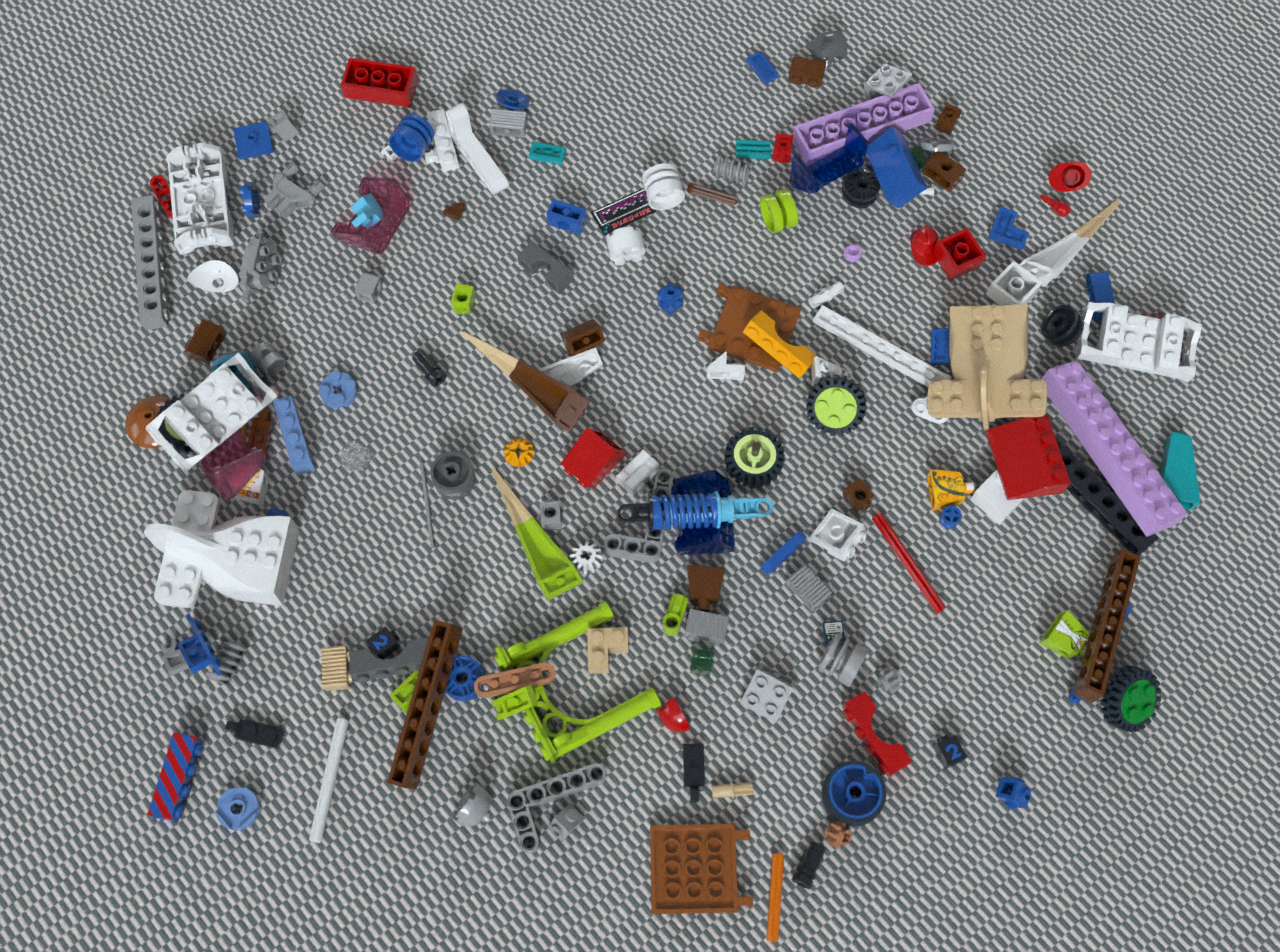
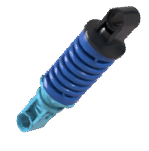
[616,491,774,532]

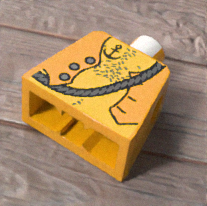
[927,470,975,511]

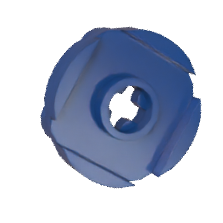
[240,181,260,218]

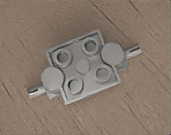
[239,230,283,303]

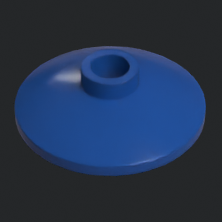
[495,90,529,110]

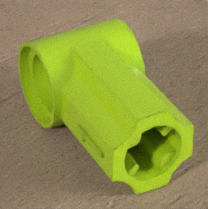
[663,594,689,636]

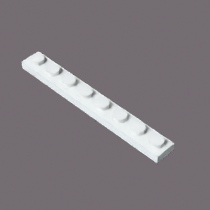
[813,305,951,387]

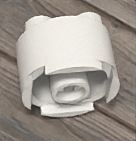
[606,227,645,265]

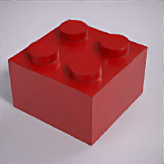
[932,228,987,281]

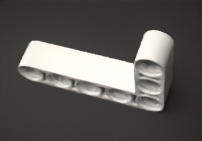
[446,103,509,195]

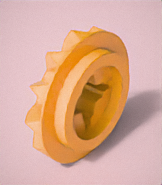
[504,437,534,467]

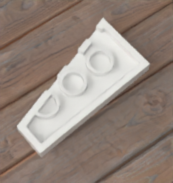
[538,347,603,387]

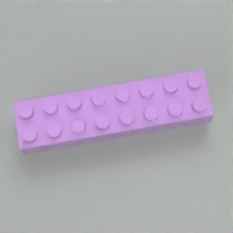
[792,83,935,166]

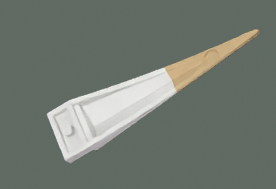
[1019,199,1120,287]

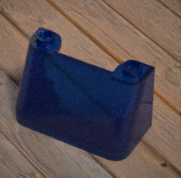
[671,470,735,555]

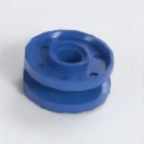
[445,656,485,702]

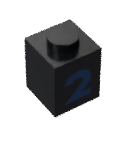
[366,626,400,659]
[933,734,968,770]

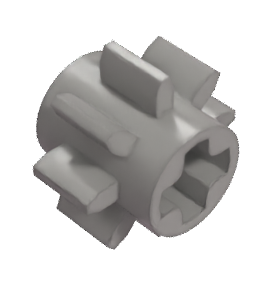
[877,667,903,694]

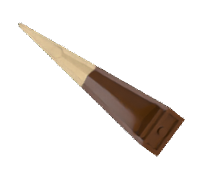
[461,332,591,433]

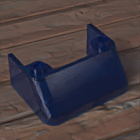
[789,123,869,194]

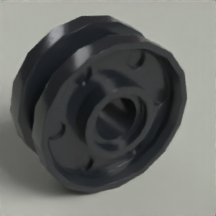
[842,168,881,208]
[1041,305,1085,347]

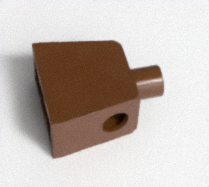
[687,565,725,612]

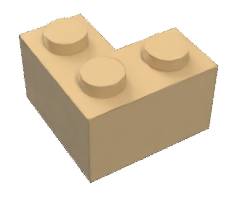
[587,627,629,674]

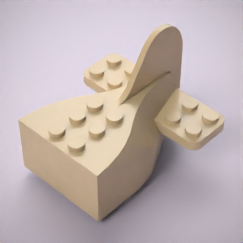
[927,304,1047,431]

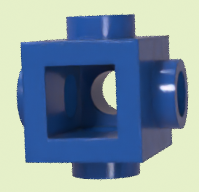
[657,282,684,315]
[995,777,1032,810]

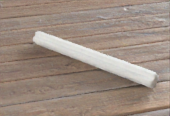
[309,718,348,843]

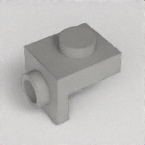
[548,804,585,842]

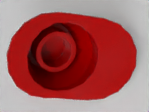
[1048,162,1092,192]
[910,224,939,266]

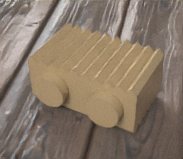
[321,645,354,691]

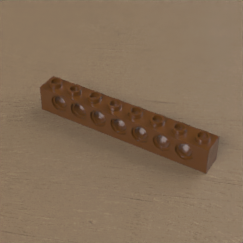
[1073,548,1141,703]
[387,620,463,790]

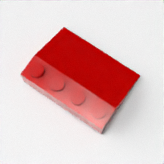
[986,414,1071,500]

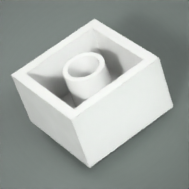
[986,261,1043,305]

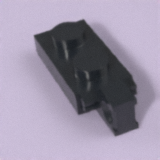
[225,719,285,750]
[683,743,705,803]

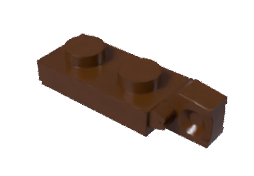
[245,408,273,460]

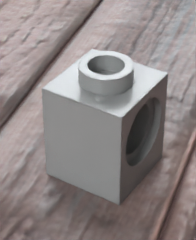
[269,109,299,142]
[354,272,383,304]
[540,499,562,531]

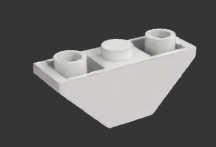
[811,356,853,386]

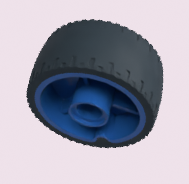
[822,761,886,827]

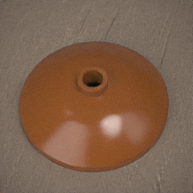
[125,396,171,449]

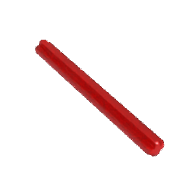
[872,513,946,613]

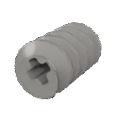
[712,155,751,186]
[205,641,247,686]

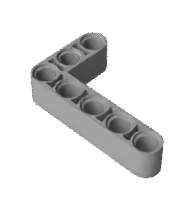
[604,468,673,563]
[507,763,607,854]

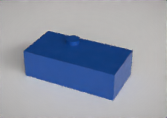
[864,127,928,209]

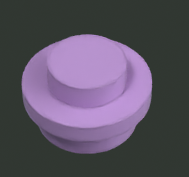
[844,244,862,262]

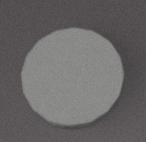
[918,138,954,151]

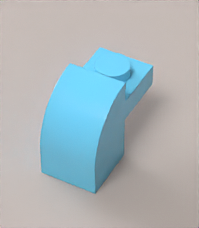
[351,193,383,230]

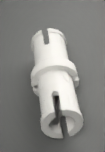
[808,281,844,309]

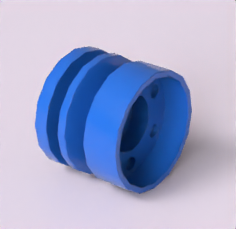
[388,114,435,162]

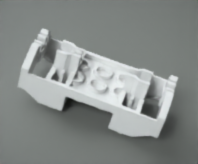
[166,143,234,255]
[1075,302,1202,382]
[145,352,278,472]

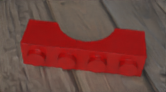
[842,691,912,778]

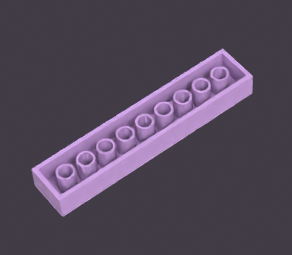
[1041,360,1188,537]

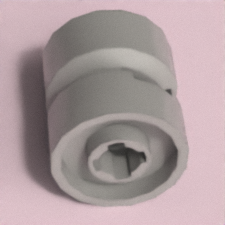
[250,342,285,377]

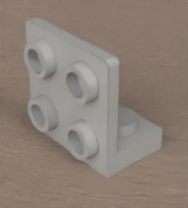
[864,63,912,101]
[740,663,797,722]

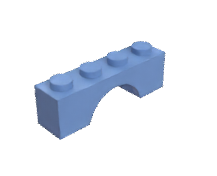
[273,396,316,476]

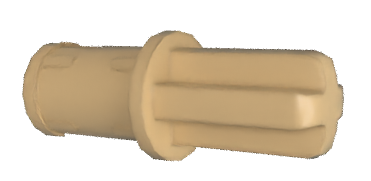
[711,782,754,799]

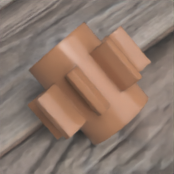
[825,821,852,849]

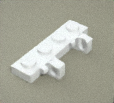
[424,109,459,172]

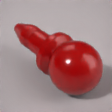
[1040,195,1071,217]

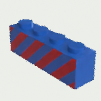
[147,732,204,823]

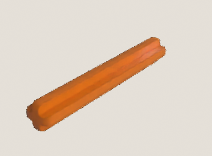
[766,853,784,942]

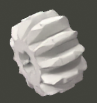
[570,541,603,575]

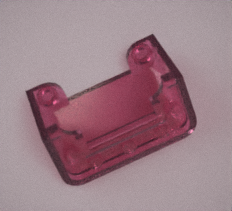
[330,177,411,254]
[193,429,266,501]

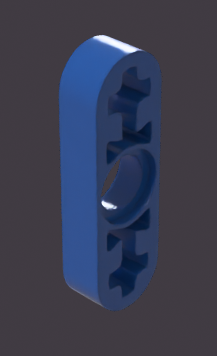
[761,531,807,576]

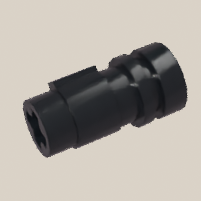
[412,350,447,387]
[791,841,826,889]

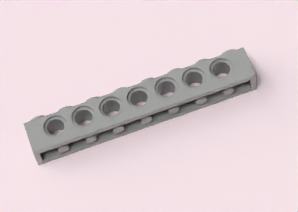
[131,195,170,330]

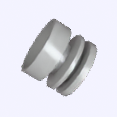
[818,633,869,687]

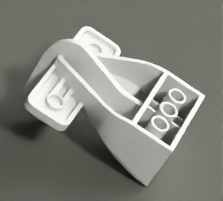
[144,490,299,608]

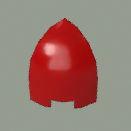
[656,698,690,733]

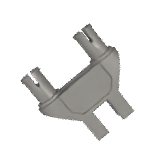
[264,162,325,219]

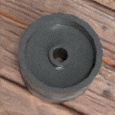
[430,451,476,500]

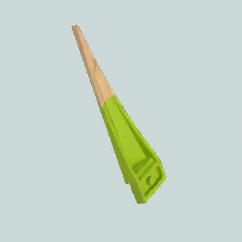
[492,468,583,601]

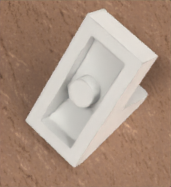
[707,352,745,380]

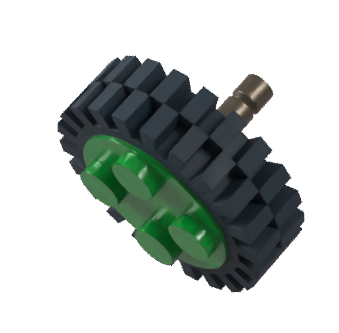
[1100,665,1162,733]

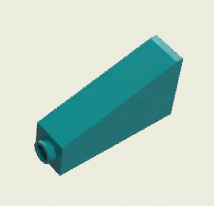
[1159,432,1200,511]

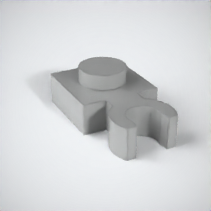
[161,639,189,676]

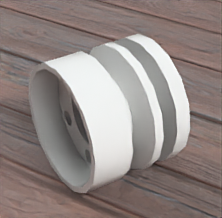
[642,163,685,210]

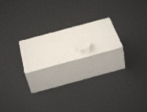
[970,470,1026,525]

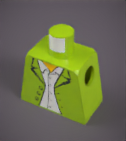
[1039,610,1090,659]

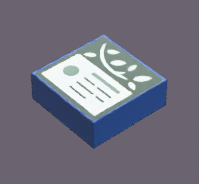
[822,620,845,643]

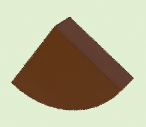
[443,203,467,221]

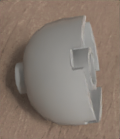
[451,783,491,827]

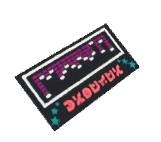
[590,188,660,236]

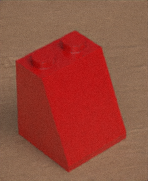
[560,427,627,488]

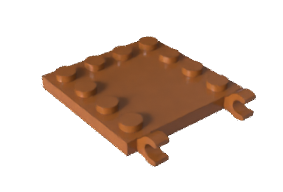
[698,284,802,373]
[650,824,753,915]

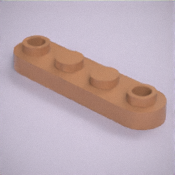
[474,663,556,698]

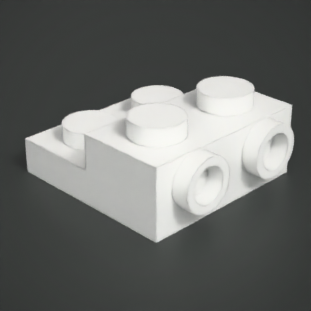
[809,509,866,561]

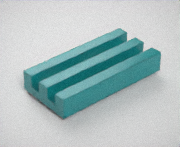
[736,140,771,159]
[528,141,566,165]

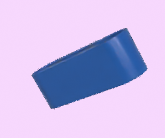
[1086,272,1115,321]

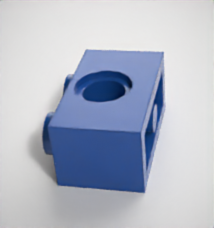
[546,199,587,235]

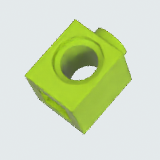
[451,283,476,314]

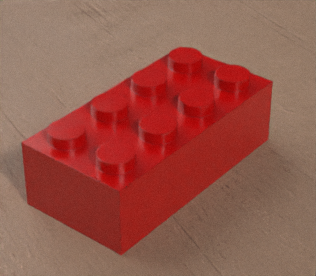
[340,57,418,108]

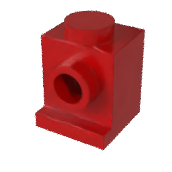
[772,133,794,163]

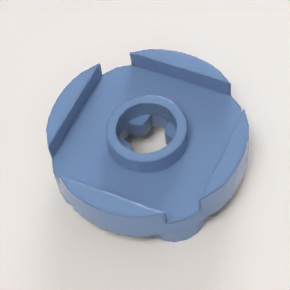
[318,371,357,409]
[216,787,261,831]

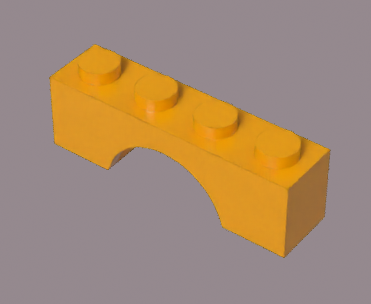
[743,310,817,379]

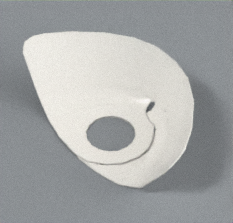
[187,260,238,293]

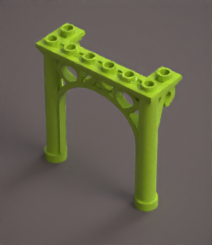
[494,601,661,765]

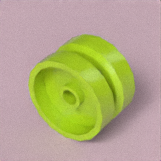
[760,189,798,234]

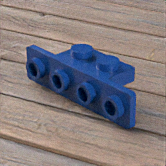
[177,613,222,676]

